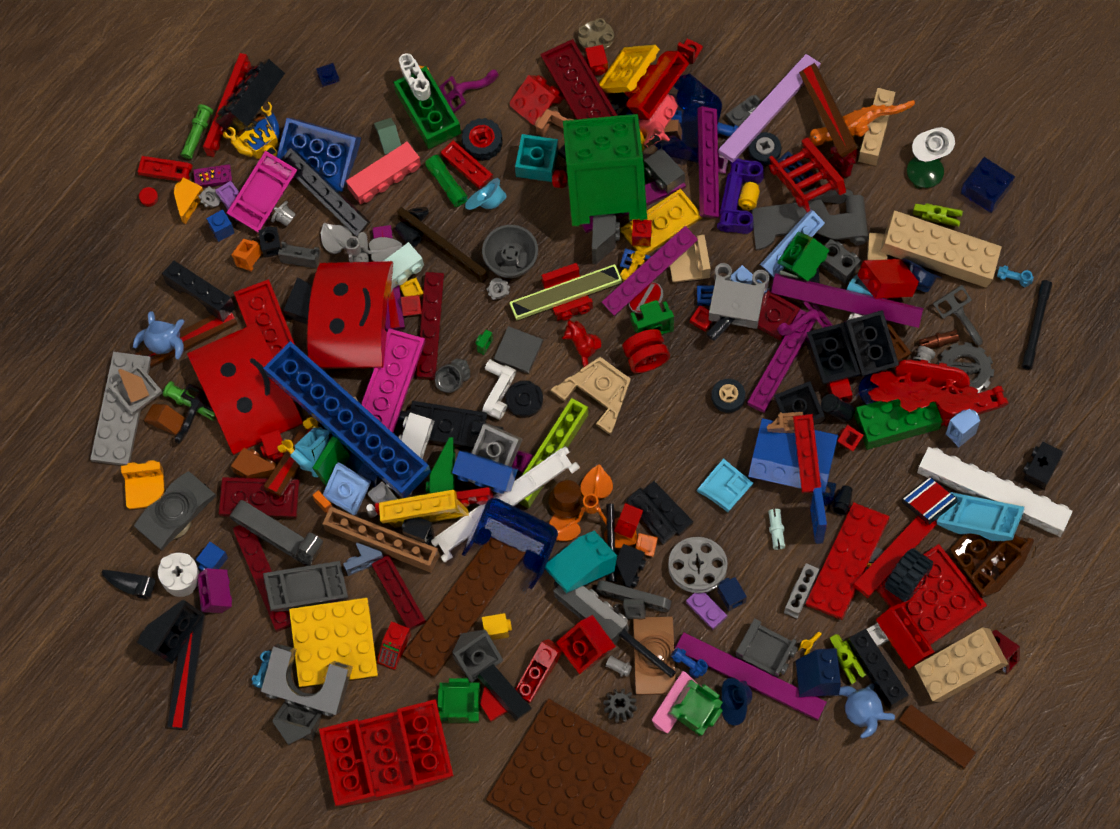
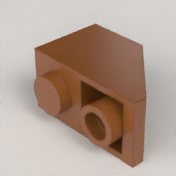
[231,448,276,479]

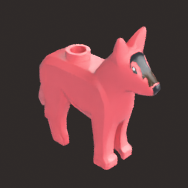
[639,94,678,148]

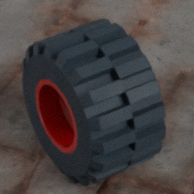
[885,548,933,602]

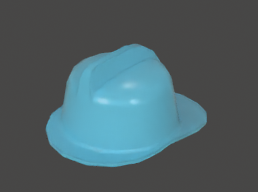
[465,178,507,210]

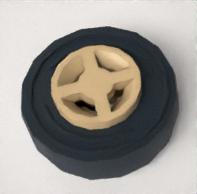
[711,379,745,413]

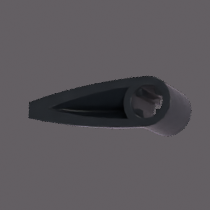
[102,570,156,600]

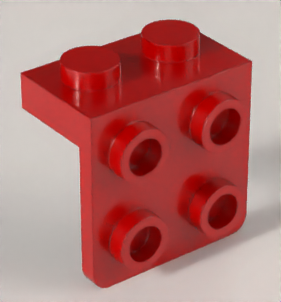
[510,75,564,125]

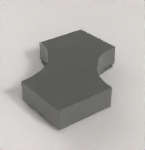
[804,188,853,204]

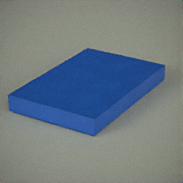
[810,487,827,544]

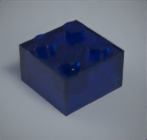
[961,157,1015,213]

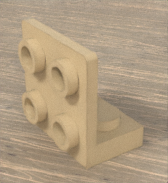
[670,235,711,283]

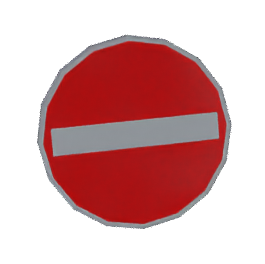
[629,282,663,314]

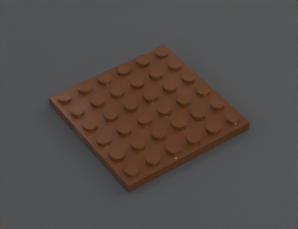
[486,698,652,829]

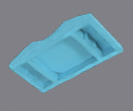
[937,492,1025,541]

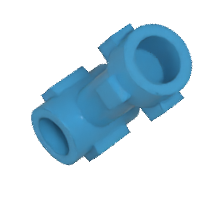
[997,266,1034,287]
[251,650,272,688]

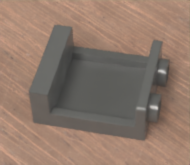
[735,618,798,678]

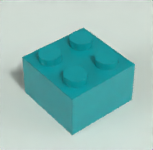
[515,134,559,182]

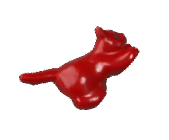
[562,320,601,368]

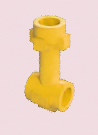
[620,251,645,282]

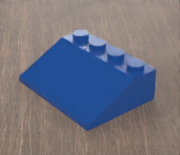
[277,118,361,191]
[748,418,838,494]

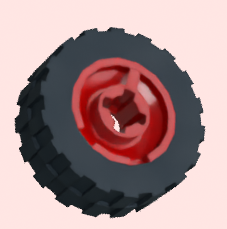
[462,118,503,161]

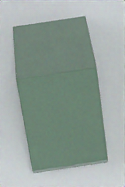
[374,118,401,155]

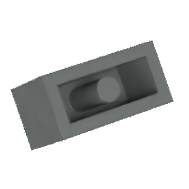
[644,148,685,193]

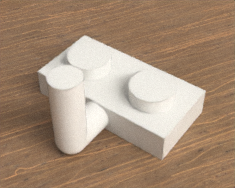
[366,481,397,518]

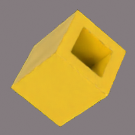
[482,613,512,640]

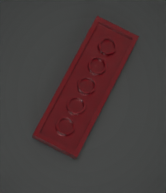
[540,39,617,120]

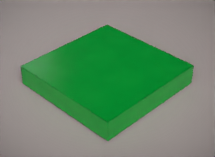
[312,437,350,486]

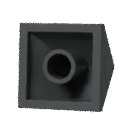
[452,630,504,683]
[273,702,323,745]

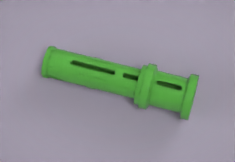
[181,104,214,159]
[163,381,216,421]

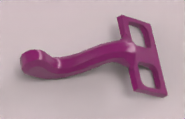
[439,70,499,113]
[777,301,832,336]

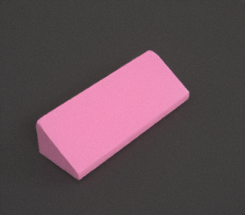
[652,671,697,734]

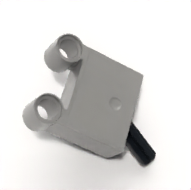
[707,263,769,341]

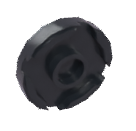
[505,380,543,418]

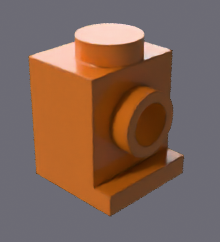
[231,239,262,271]

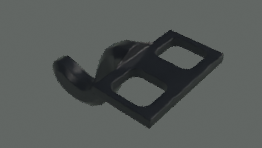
[175,384,213,444]

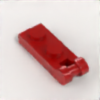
[138,156,193,182]
[970,386,1009,415]

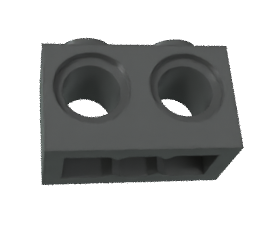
[820,239,861,284]

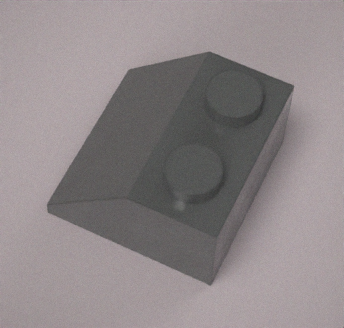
[592,215,620,264]

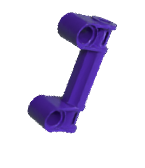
[717,158,764,234]

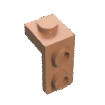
[535,109,573,137]

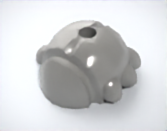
[198,186,220,208]
[487,278,510,300]

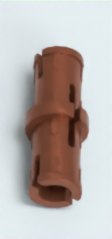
[919,329,959,348]

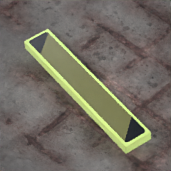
[509,264,622,321]

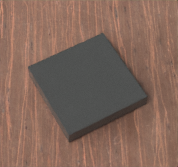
[494,326,543,374]

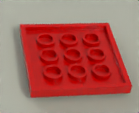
[877,544,987,646]

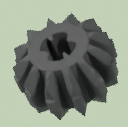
[603,689,637,723]

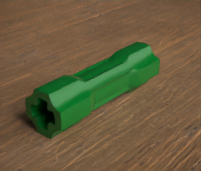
[425,155,468,207]

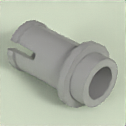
[605,655,632,677]

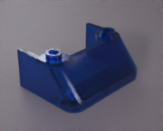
[654,74,722,163]
[462,498,558,589]

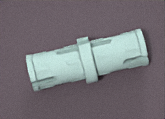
[768,509,785,550]

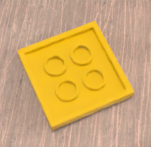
[599,45,660,93]

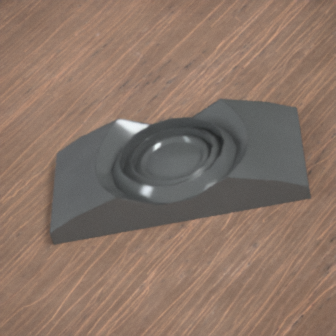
[134,471,216,551]
[263,561,348,611]

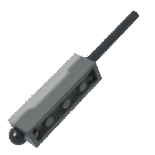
[553,580,676,678]

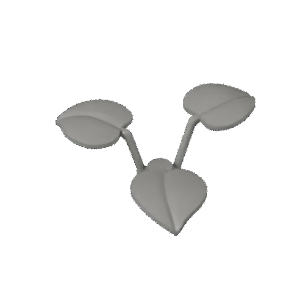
[321,223,402,262]

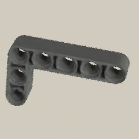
[229,500,323,566]

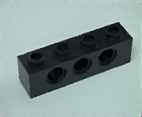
[848,628,909,711]

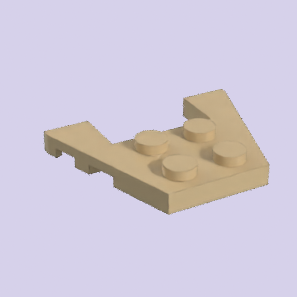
[551,357,631,435]

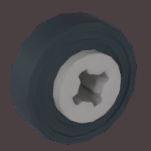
[748,132,782,165]

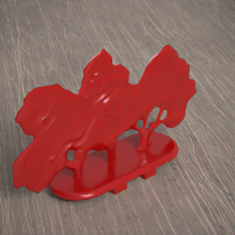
[868,359,983,414]

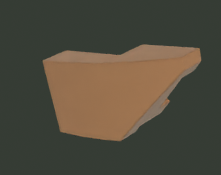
[118,369,149,403]

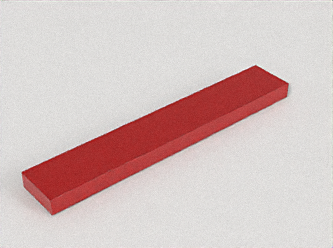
[853,516,938,598]

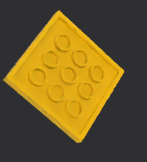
[289,598,378,688]

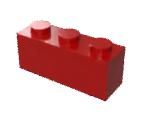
[876,603,934,669]

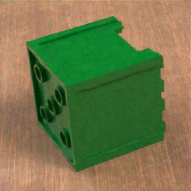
[563,114,647,227]

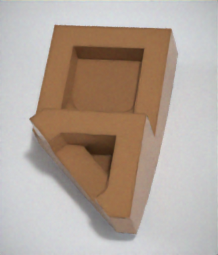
[767,412,803,433]

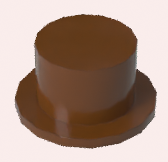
[548,480,584,519]

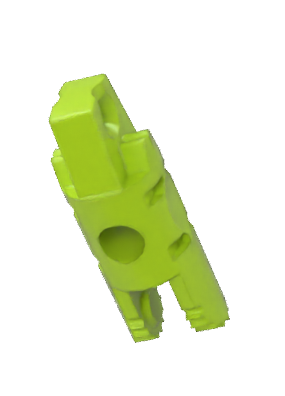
[913,203,963,227]
[830,634,866,684]

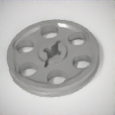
[668,537,727,593]

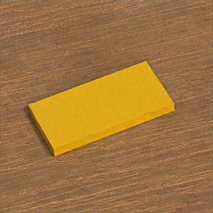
[620,188,703,255]

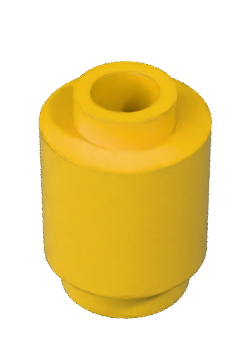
[738,182,760,211]

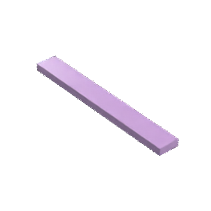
[718,54,821,162]

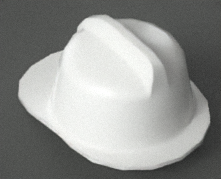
[912,127,955,162]

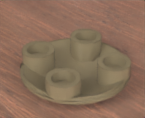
[578,18,614,50]

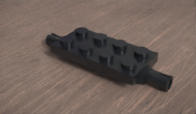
[397,401,504,450]

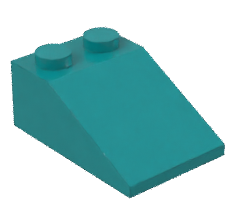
[544,530,617,593]

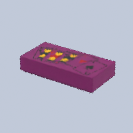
[193,164,233,188]

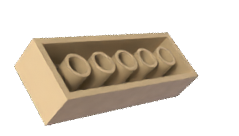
[880,210,1002,288]

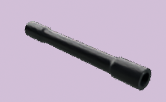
[1021,280,1052,370]

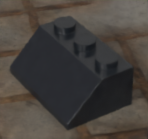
[842,310,899,377]

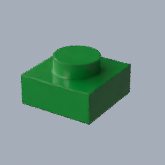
[476,330,493,355]

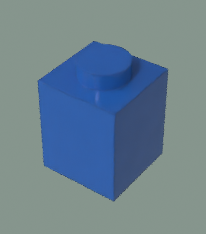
[207,209,234,242]
[196,542,228,572]

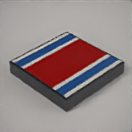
[902,477,958,525]

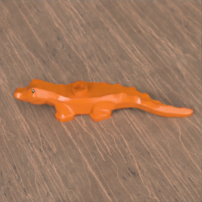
[809,100,915,146]

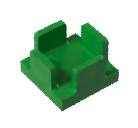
[630,300,674,335]
[438,678,480,723]
[668,680,723,736]

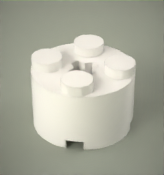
[158,553,200,597]

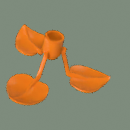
[545,464,637,549]

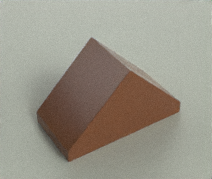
[144,404,185,435]

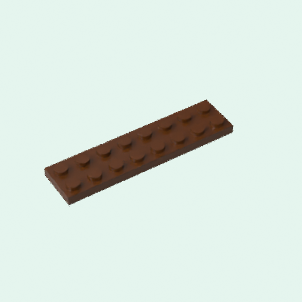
[402,531,526,678]

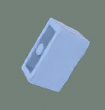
[946,409,980,447]

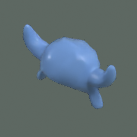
[133,311,185,359]
[834,683,895,739]

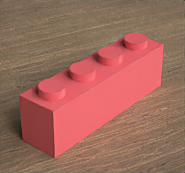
[346,142,421,205]

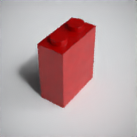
[857,259,919,299]

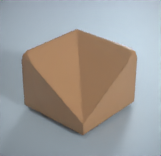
[664,120,682,141]

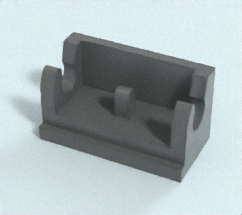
[278,241,321,269]

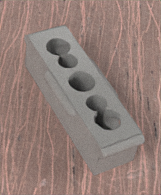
[784,563,819,619]

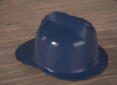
[902,258,942,292]
[721,678,752,726]

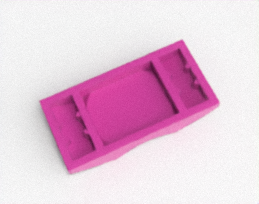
[226,150,297,233]

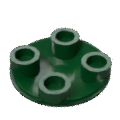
[907,157,944,189]

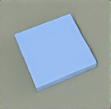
[323,463,371,516]

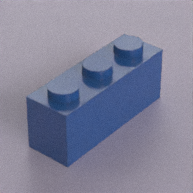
[452,451,518,494]

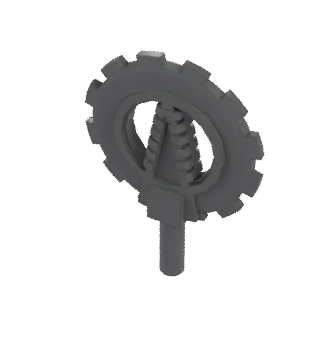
[937,342,994,394]

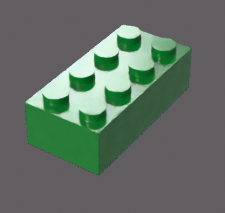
[394,66,461,149]
[854,399,942,450]

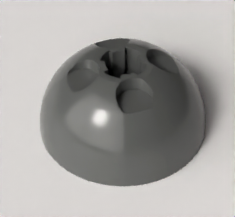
[482,225,538,278]

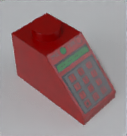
[377,621,411,670]

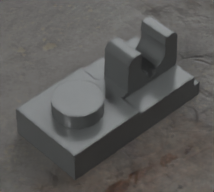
[726,95,761,128]

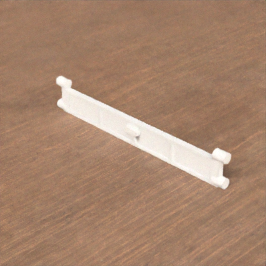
[431,446,580,562]

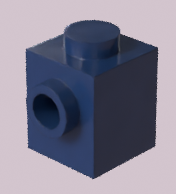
[717,577,747,611]

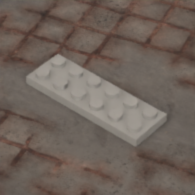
[90,352,151,466]

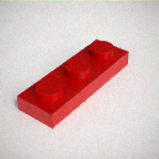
[440,140,493,189]

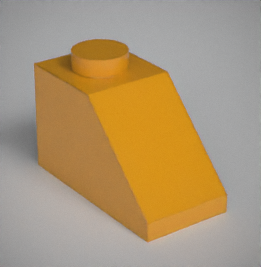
[174,177,203,224]

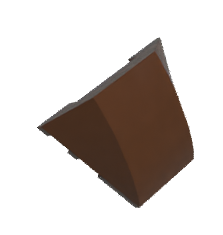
[950,533,1034,596]

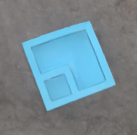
[697,458,753,512]

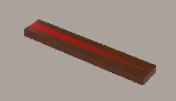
[799,63,858,158]
[134,313,238,368]
[264,415,325,497]

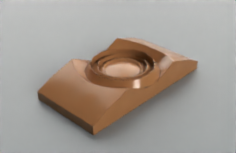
[633,617,675,695]

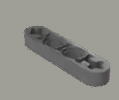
[595,581,672,612]

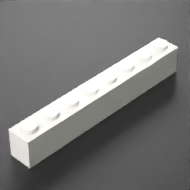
[917,447,1073,537]

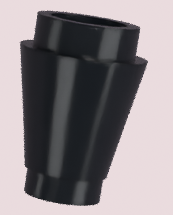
[395,222,422,247]
[831,485,853,515]

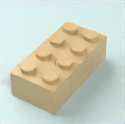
[915,627,1008,702]

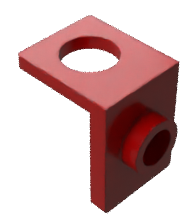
[677,39,703,64]

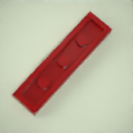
[793,414,821,493]

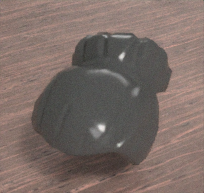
[435,359,470,393]

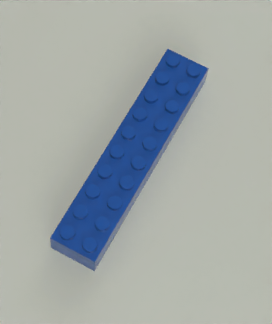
[263,341,431,498]

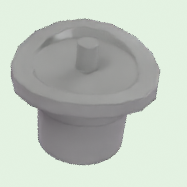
[271,201,296,226]

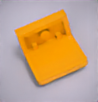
[121,460,165,509]

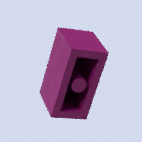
[197,568,232,613]

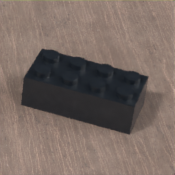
[215,59,285,134]

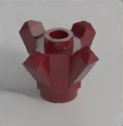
[828,146,858,177]

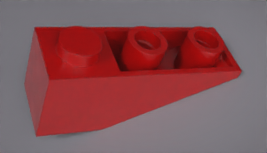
[516,639,563,703]

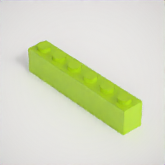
[519,398,588,509]

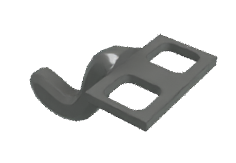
[933,285,983,346]

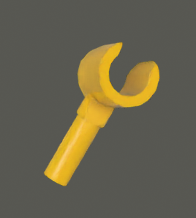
[798,632,822,655]

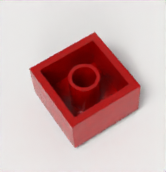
[556,615,616,674]

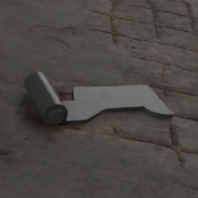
[752,195,869,251]

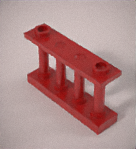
[769,137,846,212]

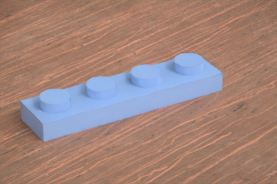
[760,209,825,278]

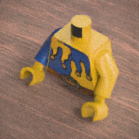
[223,102,280,159]

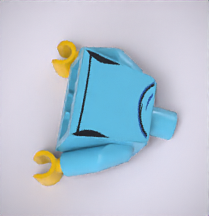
[278,417,331,477]

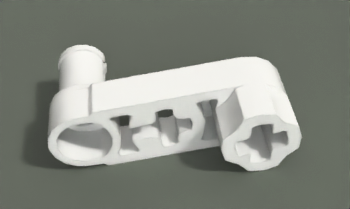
[399,53,431,101]
[482,359,516,420]

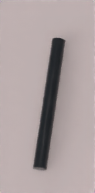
[606,504,616,582]

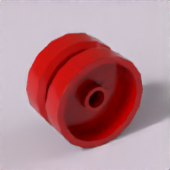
[622,329,670,373]

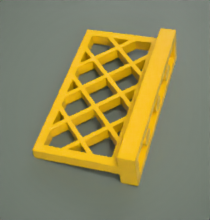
[379,490,469,528]

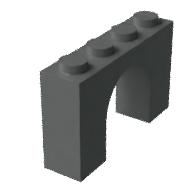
[261,643,353,716]

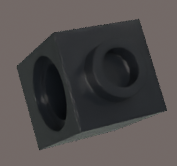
[258,226,282,258]

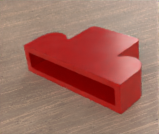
[624,51,689,120]

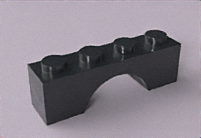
[162,260,235,322]

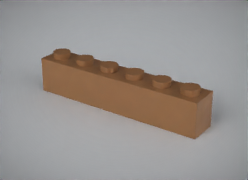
[323,507,439,573]

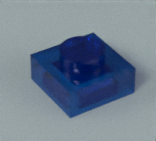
[316,63,340,87]

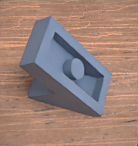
[343,543,383,576]

